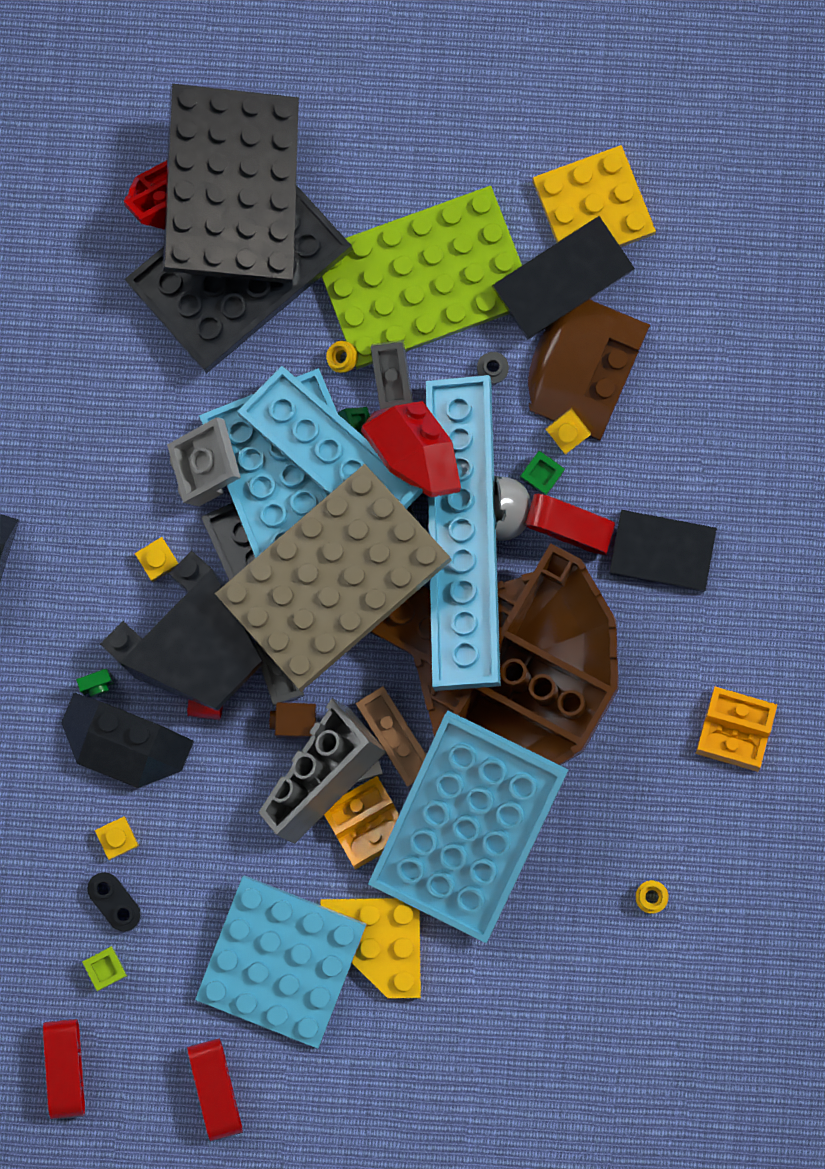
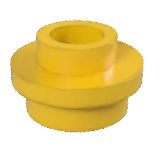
[326,341,358,373]
[635,880,669,914]

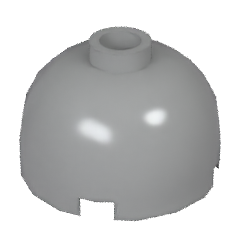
[494,476,531,541]

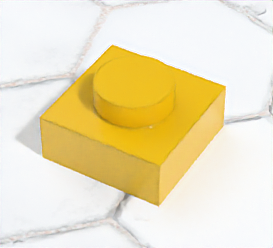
[545,408,591,455]
[134,537,179,582]
[95,816,139,861]

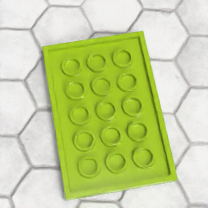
[322,185,522,370]

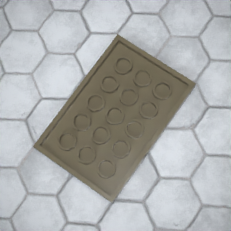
[215,464,452,692]

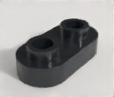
[87,872,142,932]

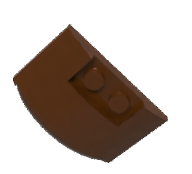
[528,300,650,441]

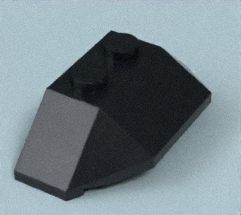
[61,693,194,788]

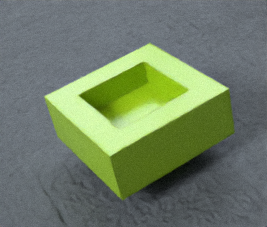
[82,946,128,991]

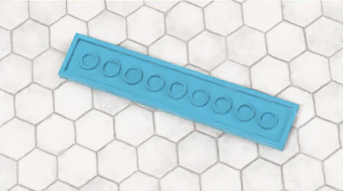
[426,375,501,691]

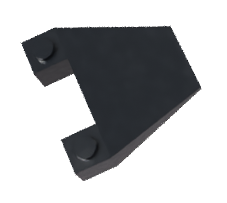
[100,550,264,711]

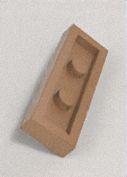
[355,686,426,787]

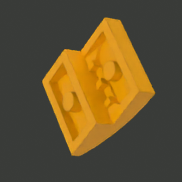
[695,686,777,772]
[324,776,399,870]

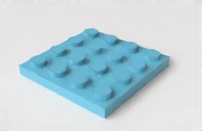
[195,875,367,1049]

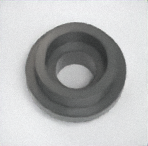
[477,352,509,384]

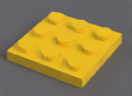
[532,145,656,247]

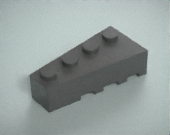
[258,698,387,844]

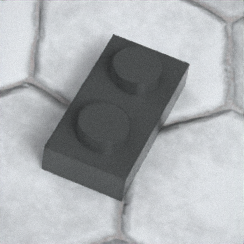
[371,340,413,409]
[255,642,305,706]

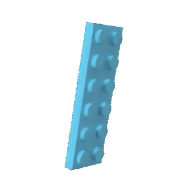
[237,366,423,509]

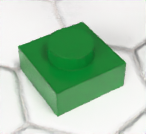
[520,451,565,495]
[76,668,114,697]

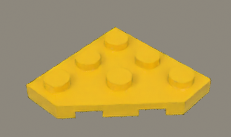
[321,898,421,998]

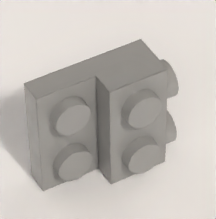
[167,417,241,506]

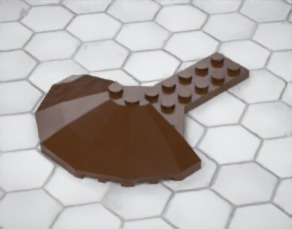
[370,543,619,765]

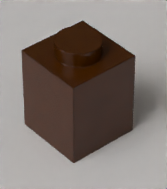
[269,702,317,739]

